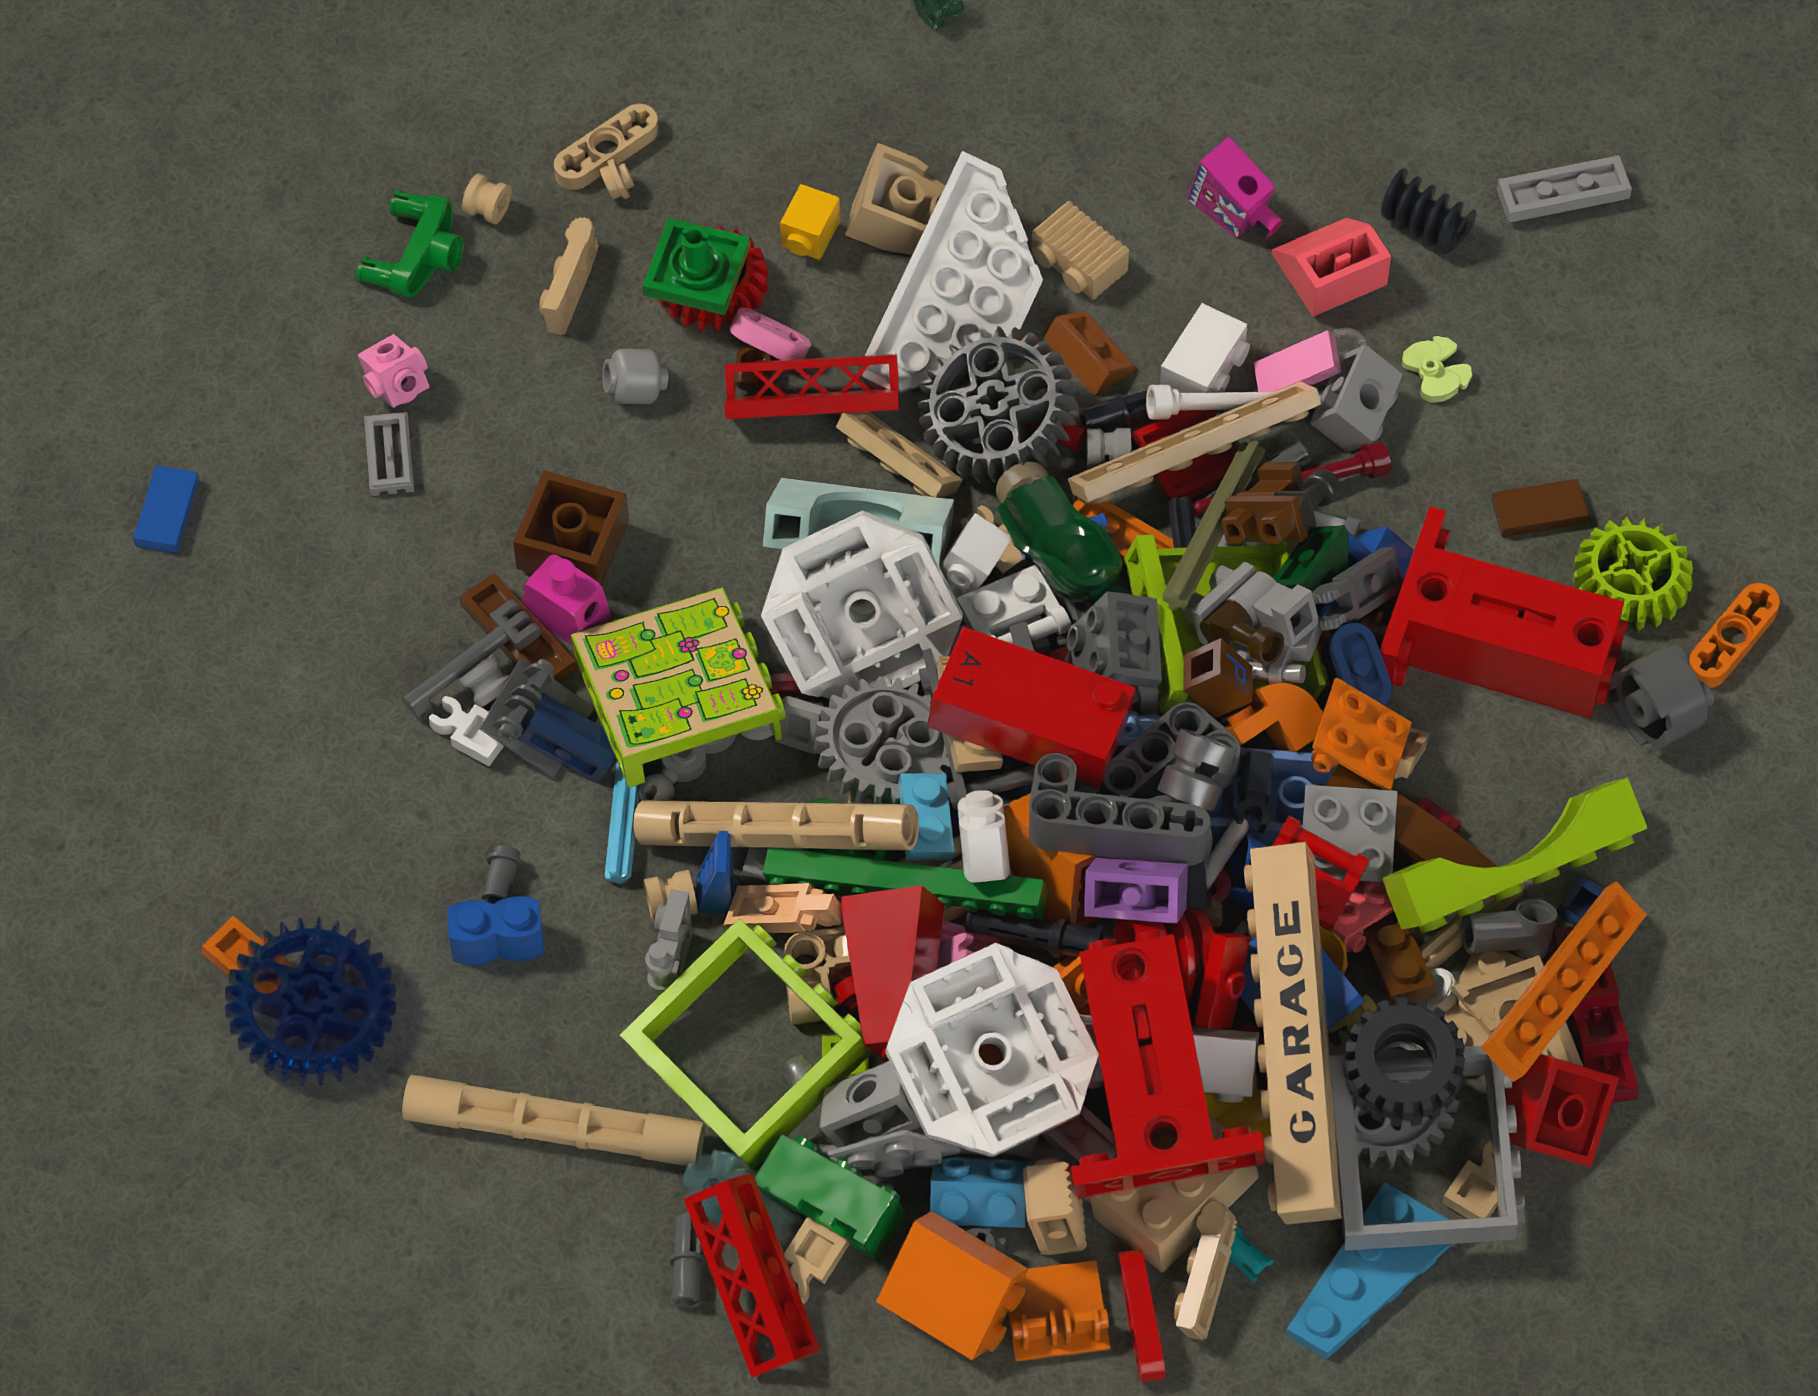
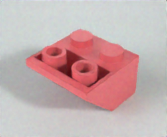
[1272,218,1391,317]

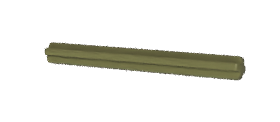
[1163,439,1265,611]

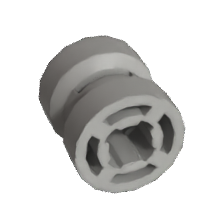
[1086,428,1131,470]

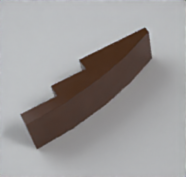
[1325,764,1497,868]

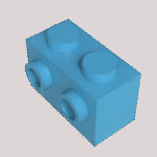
[930,1157,1028,1228]

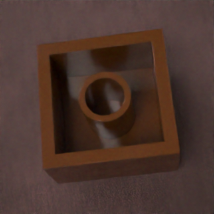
[513,470,629,586]

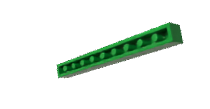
[762,847,1049,919]

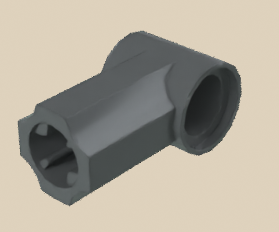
[1461,899,1557,959]

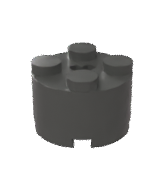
[1609,645,1714,751]

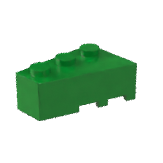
[755,1135,907,1262]

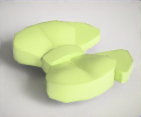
[1402,336,1472,403]

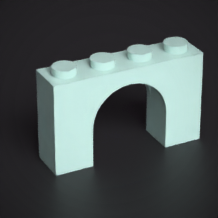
[763,478,954,567]

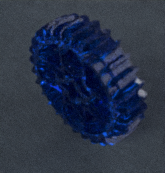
[225,917,396,1086]

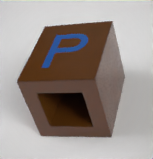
[1183,638,1253,718]

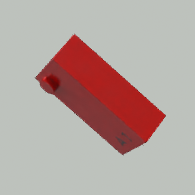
[927,626,1136,788]

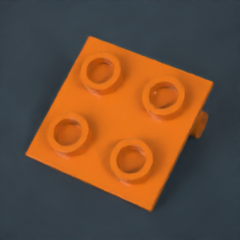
[1311,678,1412,791]
[1008,1260,1110,1362]

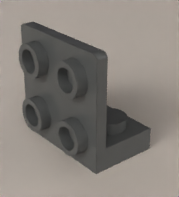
[1067,591,1162,688]

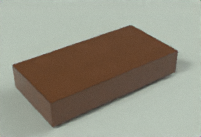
[1491,479,1588,537]

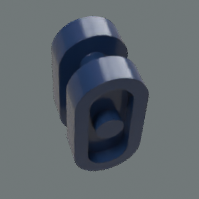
[1321,623,1392,705]

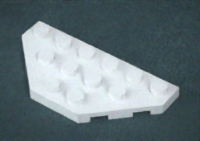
[857,151,1043,394]

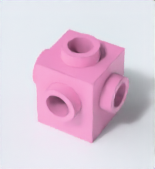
[357,334,430,408]

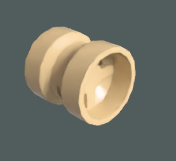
[644,870,698,924]

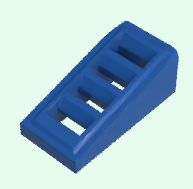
[696,831,734,913]

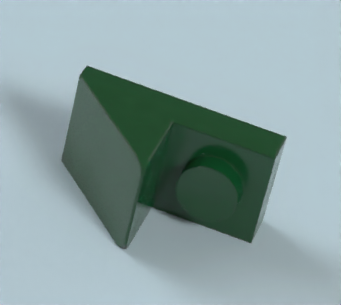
[1273,525,1348,591]

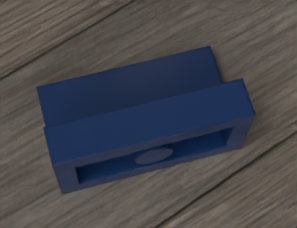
[518,693,616,783]

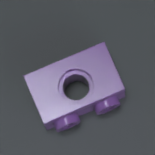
[1085,857,1188,923]

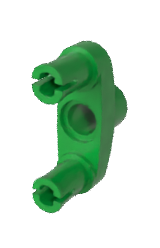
[356,189,464,298]

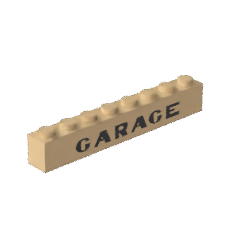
[1244,842,1343,1225]

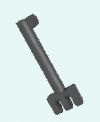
[402,599,542,722]

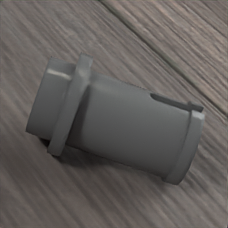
[482,845,523,904]

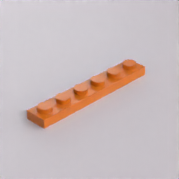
[1481,881,1647,1082]

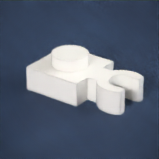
[429,696,504,766]

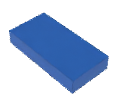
[133,465,199,553]

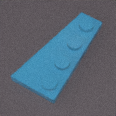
[1286,1182,1457,1360]

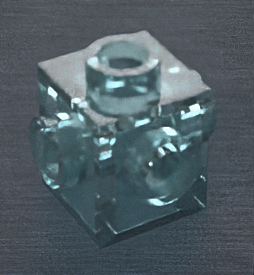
[681,1149,758,1221]

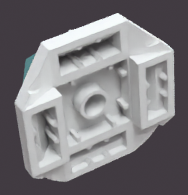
[761,511,963,699]
[885,943,1099,1157]

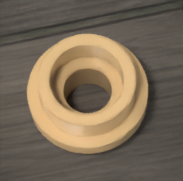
[600,158,635,200]

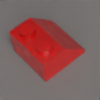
[1489,1053,1619,1168]

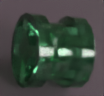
[913,0,964,30]

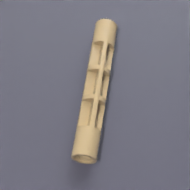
[634,801,919,850]
[402,1075,705,1168]

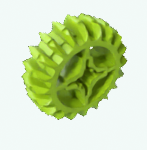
[1573,516,1693,632]

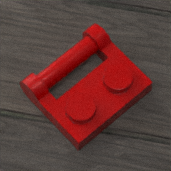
[1272,815,1371,932]

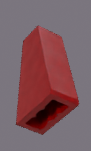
[841,885,944,1063]

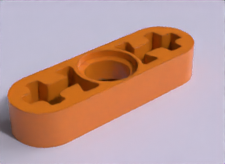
[1689,583,1780,688]

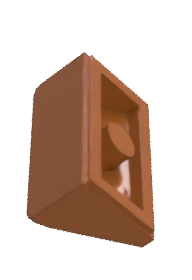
[1044,311,1137,396]

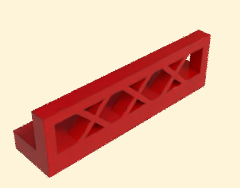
[724,354,900,419]
[683,1172,821,1378]

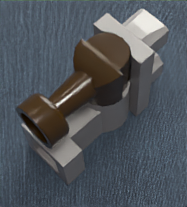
[1181,561,1319,666]

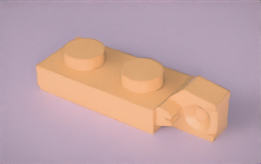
[723,883,843,933]

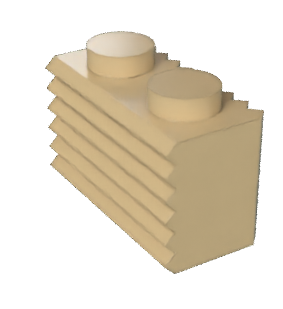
[1032,201,1129,300]
[1023,1159,1087,1255]

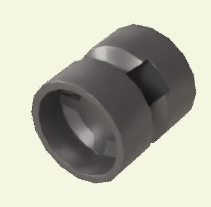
[1157,729,1236,811]

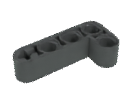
[1076,702,1241,799]
[1029,753,1211,866]

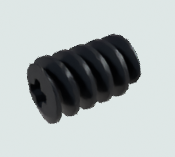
[1381,168,1477,254]

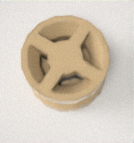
[462,173,512,225]

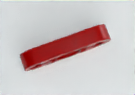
[1117,1249,1165,1383]

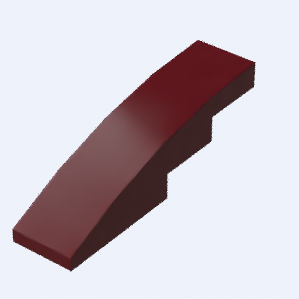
[1553,926,1639,1103]

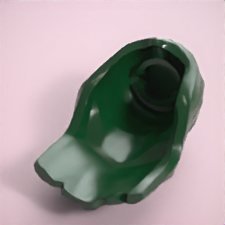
[997,476,1123,603]

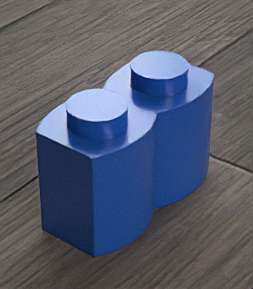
[447,896,545,965]

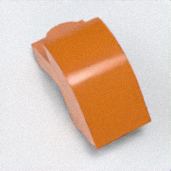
[1224,683,1323,752]

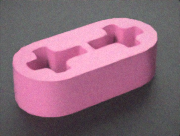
[729,308,811,360]

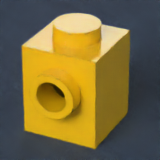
[780,184,840,260]

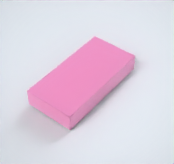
[1254,330,1341,392]

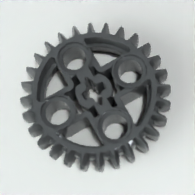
[918,326,1079,485]

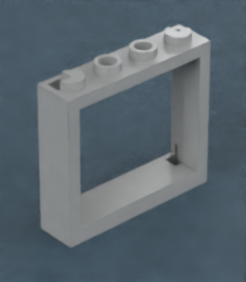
[1330,1046,1526,1251]

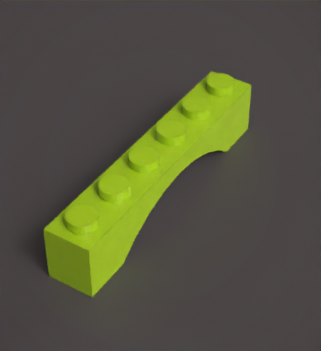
[1382,777,1647,933]

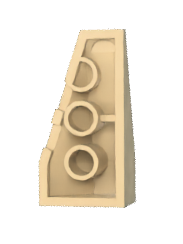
[845,143,946,255]

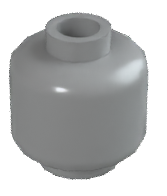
[602,349,668,404]

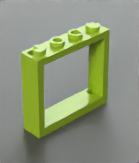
[620,918,873,1170]

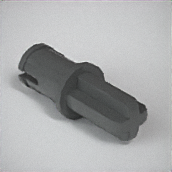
[669,1212,707,1308]

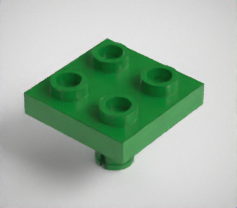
[642,218,750,315]

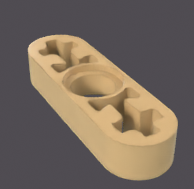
[554,104,658,190]

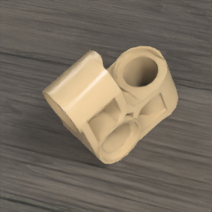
[784,925,852,1025]

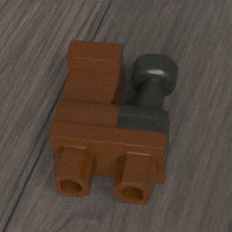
[1221,462,1341,544]

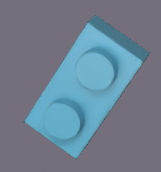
[898,773,954,861]

